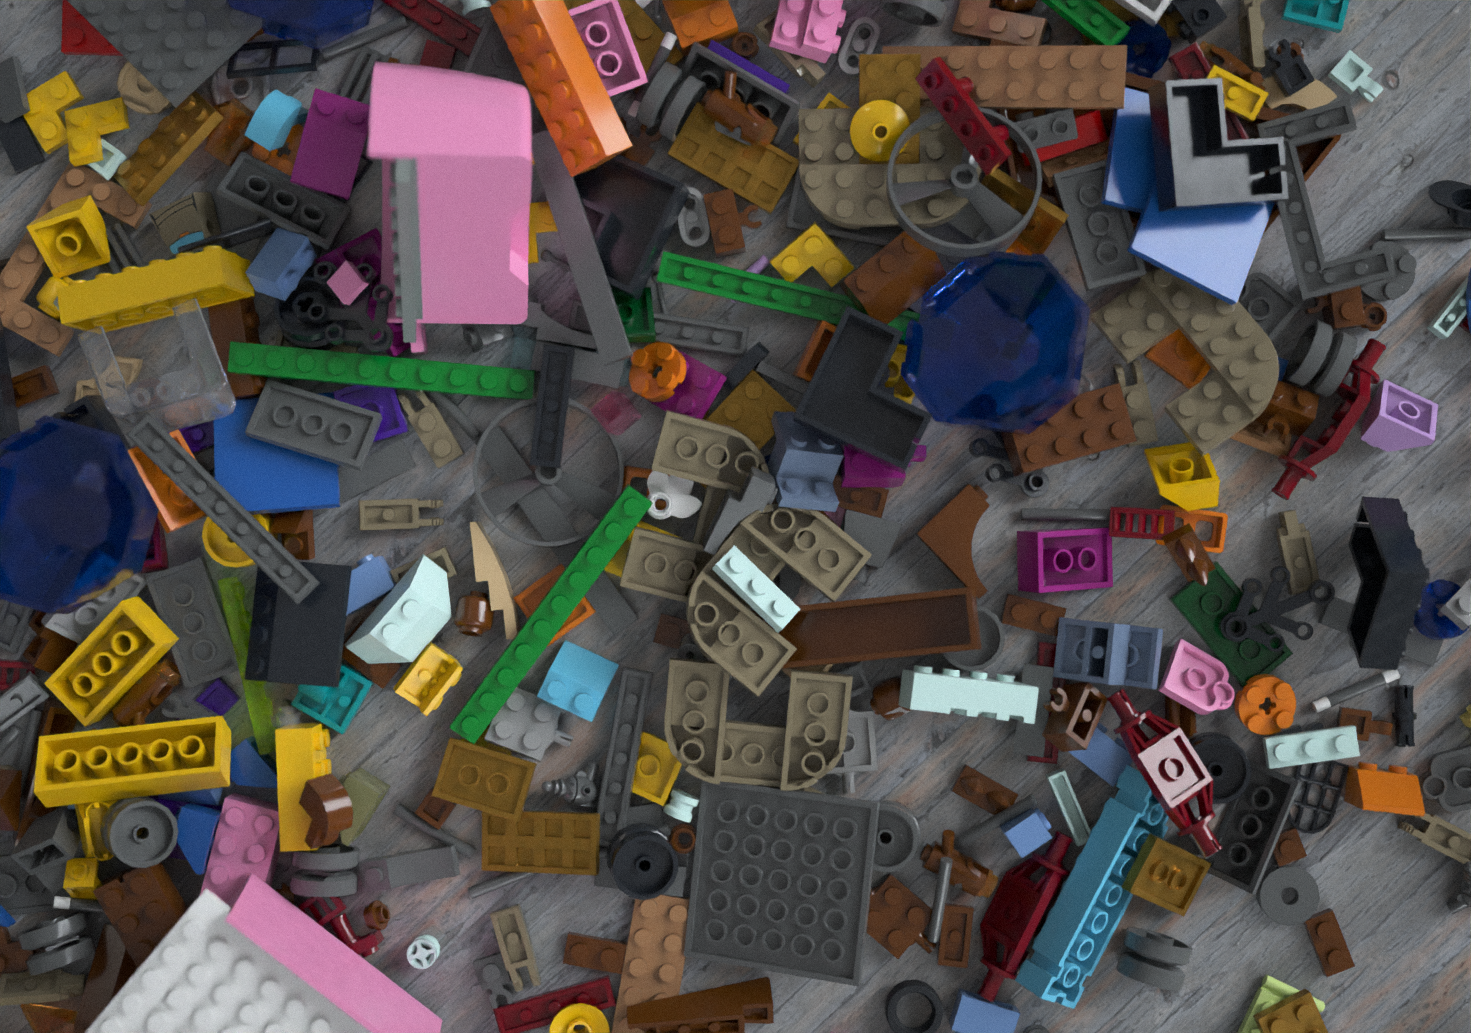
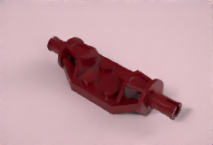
[1271,338,1386,500]
[1107,689,1222,857]
[977,831,1074,1002]

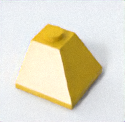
[26,195,111,278]
[1144,442,1220,511]

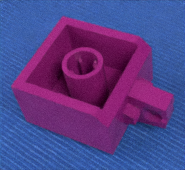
[840,444,927,488]

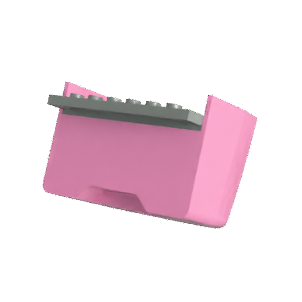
[369,62,532,343]

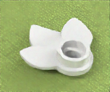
[647,471,702,520]

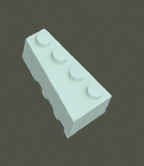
[898,665,1039,724]

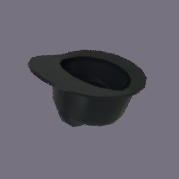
[1428,180,1471,228]

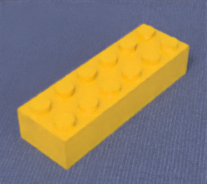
[57,245,255,335]
[34,716,232,807]

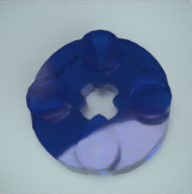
[1118,18,1172,78]
[1414,579,1470,640]

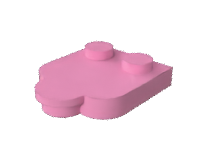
[1158,639,1235,715]

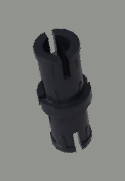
[1392,685,1417,747]

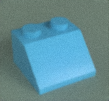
[537,640,619,722]

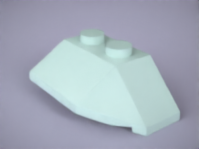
[345,554,452,664]

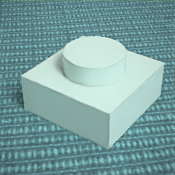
[86,139,128,180]

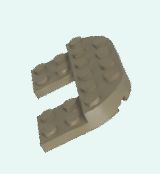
[799,107,981,230]
[1091,268,1279,457]
[619,410,769,602]
[686,504,872,697]
[664,657,853,791]

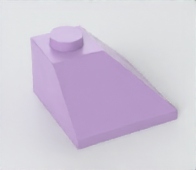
[1360,379,1438,452]

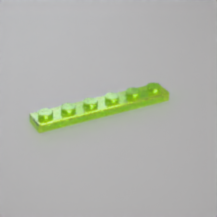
[217,576,278,755]

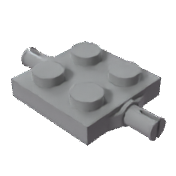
[485,687,574,763]
[827,708,878,794]

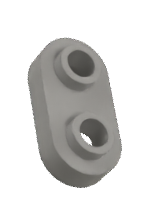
[838,17,880,77]
[677,187,711,248]

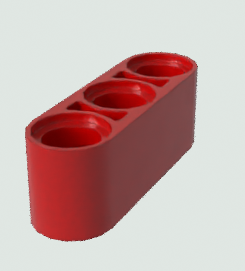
[1021,109,1108,166]

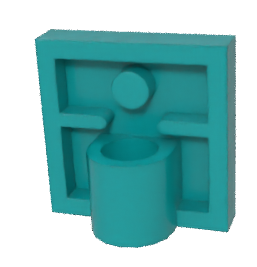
[1281,0,1349,33]
[291,663,374,735]

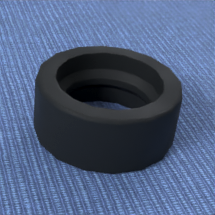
[885,979,943,1033]

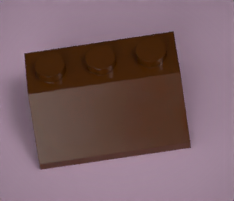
[840,223,947,324]

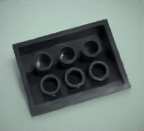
[244,562,352,687]

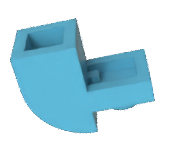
[245,89,308,151]

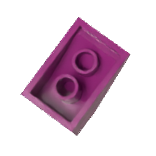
[290,88,371,200]
[1017,527,1113,593]

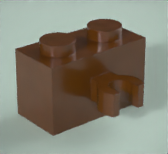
[703,188,762,258]
[1304,286,1366,331]
[1254,380,1320,441]
[1042,682,1108,752]

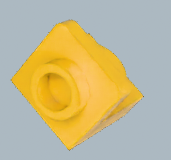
[63,858,101,900]

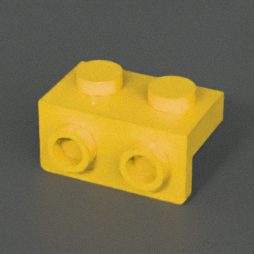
[393,642,463,716]

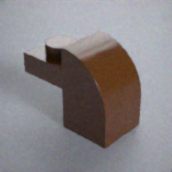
[299,773,353,849]

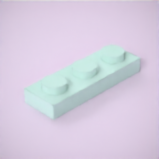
[712,545,800,633]
[1262,725,1360,769]

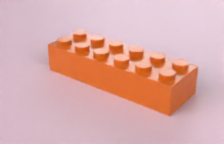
[489,0,632,177]

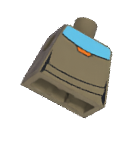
[149,192,221,256]

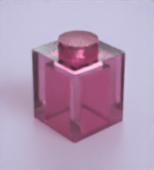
[591,390,642,435]

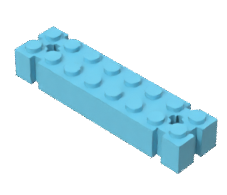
[1015,765,1169,1009]

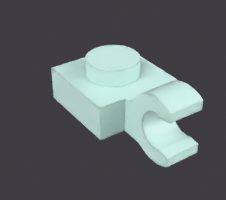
[1327,50,1383,103]

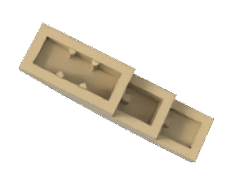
[470,522,520,639]

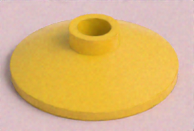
[850,100,910,162]
[549,1003,610,1033]

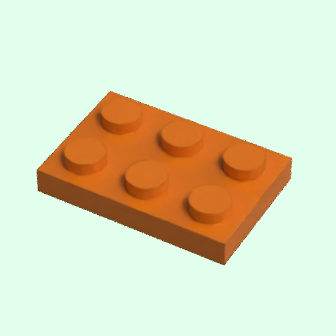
[123,429,207,534]

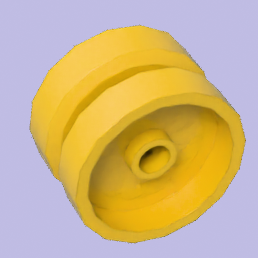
[202,513,278,568]

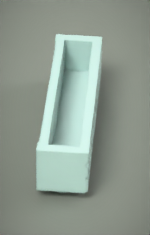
[1045,768,1091,847]

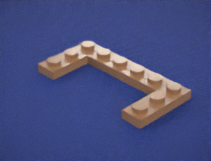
[952,0,1048,46]
[0,162,152,357]

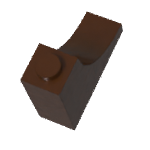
[914,484,990,599]

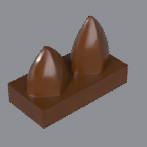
[1162,523,1216,586]
[951,764,1018,815]

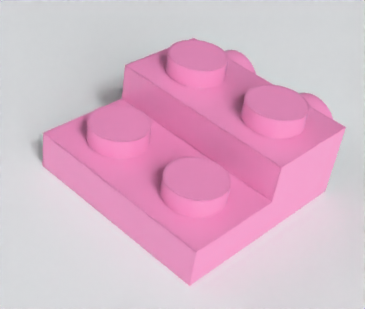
[769,0,847,64]

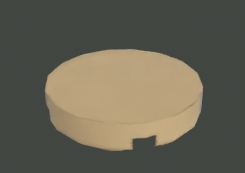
[117,61,172,116]

